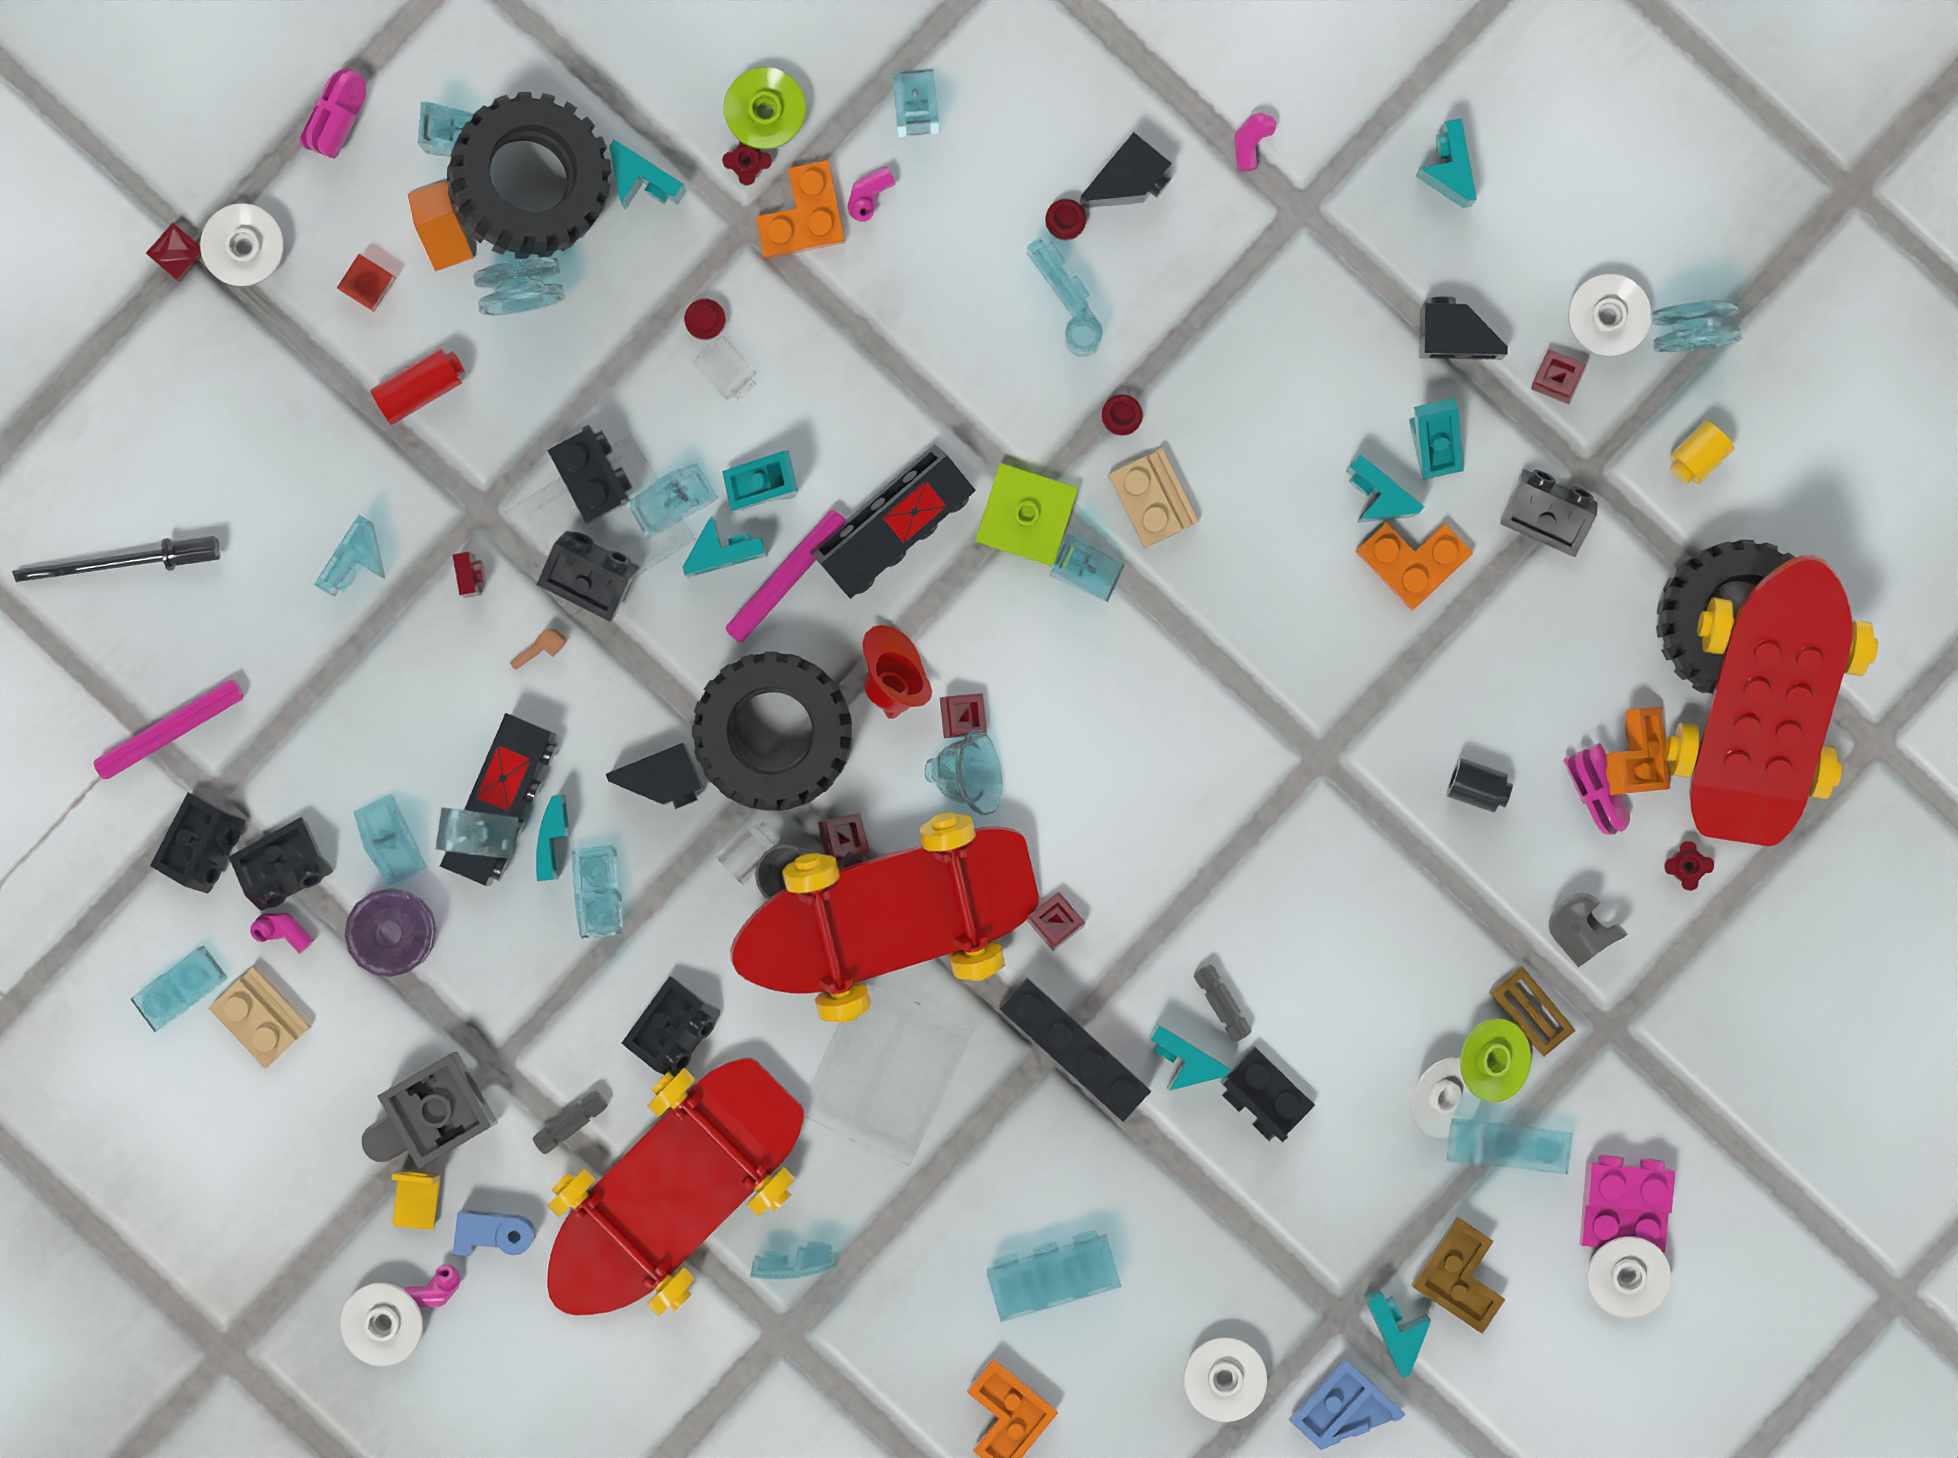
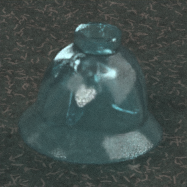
[925,729,1002,816]

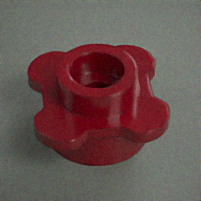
[722,141,772,186]
[1664,841,1714,891]

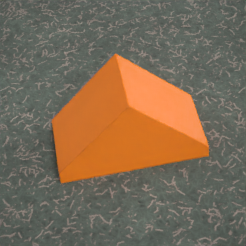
[407,180,474,272]

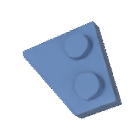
[1289,1357,1406,1450]

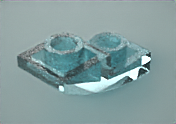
[572,845,622,939]
[130,945,228,1032]
[750,1241,840,1279]

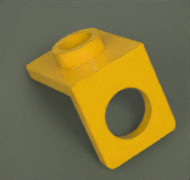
[392,1169,441,1230]

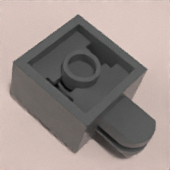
[362,1051,498,1169]

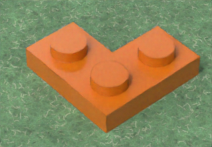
[756,160,845,259]
[1355,522,1473,611]
[1606,707,1670,795]
[967,1358,1058,1458]

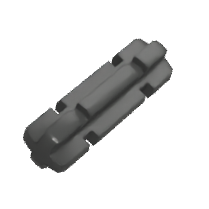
[1194,964,1252,1042]
[533,1090,608,1154]

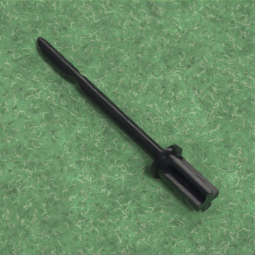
[12,536,221,582]

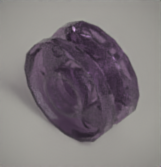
[344,888,437,977]

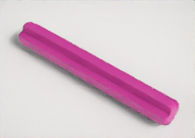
[725,509,846,643]
[93,680,244,779]

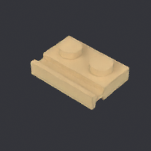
[1108,448,1199,549]
[208,966,312,1068]

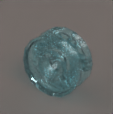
[473,257,566,315]
[1650,300,1743,352]

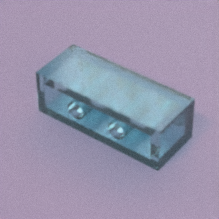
[987,1230,1121,1322]

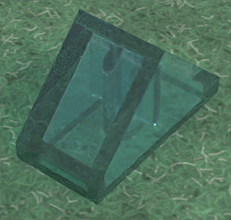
[892,69,939,137]
[417,102,474,157]
[627,463,719,539]
[1050,534,1125,602]
[353,794,428,886]

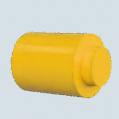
[1669,420,1735,485]

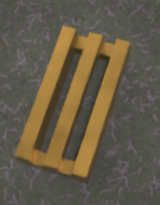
[1489,966,1576,1057]

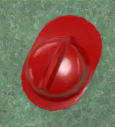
[862,625,932,719]

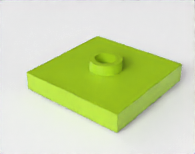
[975,463,1078,567]

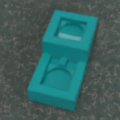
[536,795,570,882]

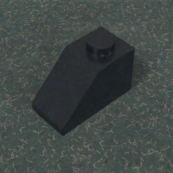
[1080,132,1172,208]
[1419,297,1508,360]
[605,743,704,809]

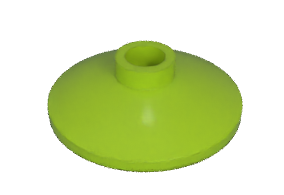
[723,67,806,149]
[1460,1019,1531,1102]

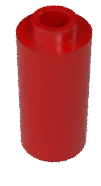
[370,348,466,425]

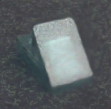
[314,515,385,596]
[435,807,518,859]

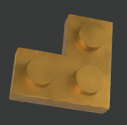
[1411,1216,1505,1334]

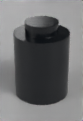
[1446,758,1513,813]

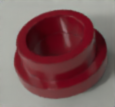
[1045,199,1086,241]
[684,298,726,340]
[1101,394,1143,436]

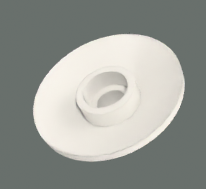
[200,204,284,287]
[1568,274,1652,357]
[1411,1058,1481,1138]
[1587,1237,1672,1318]
[340,1283,423,1366]
[1184,1337,1267,1422]

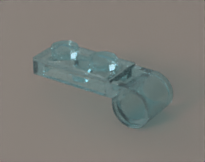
[1026,237,1103,357]
[1446,1118,1573,1174]

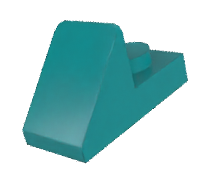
[1416,118,1477,208]
[609,139,687,209]
[1409,398,1464,480]
[722,450,798,511]
[1346,454,1424,523]
[682,516,767,578]
[1149,1024,1231,1091]
[1364,1289,1431,1378]

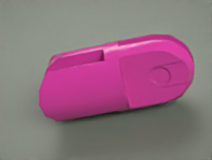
[299,69,367,159]
[1563,743,1630,835]

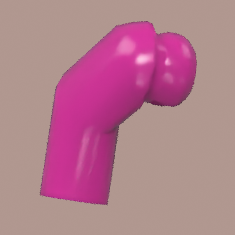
[1234,112,1276,172]
[847,166,896,222]
[250,913,315,954]
[404,1264,461,1307]

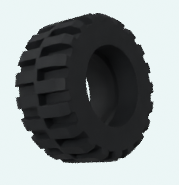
[446,91,612,260]
[1656,539,1796,694]
[692,651,853,811]

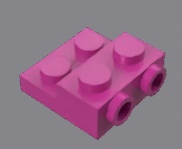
[1579,1155,1675,1253]

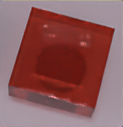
[337,253,396,312]

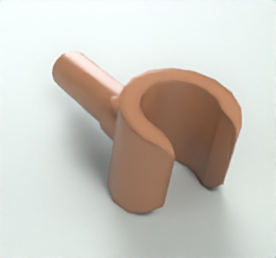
[510,629,567,670]

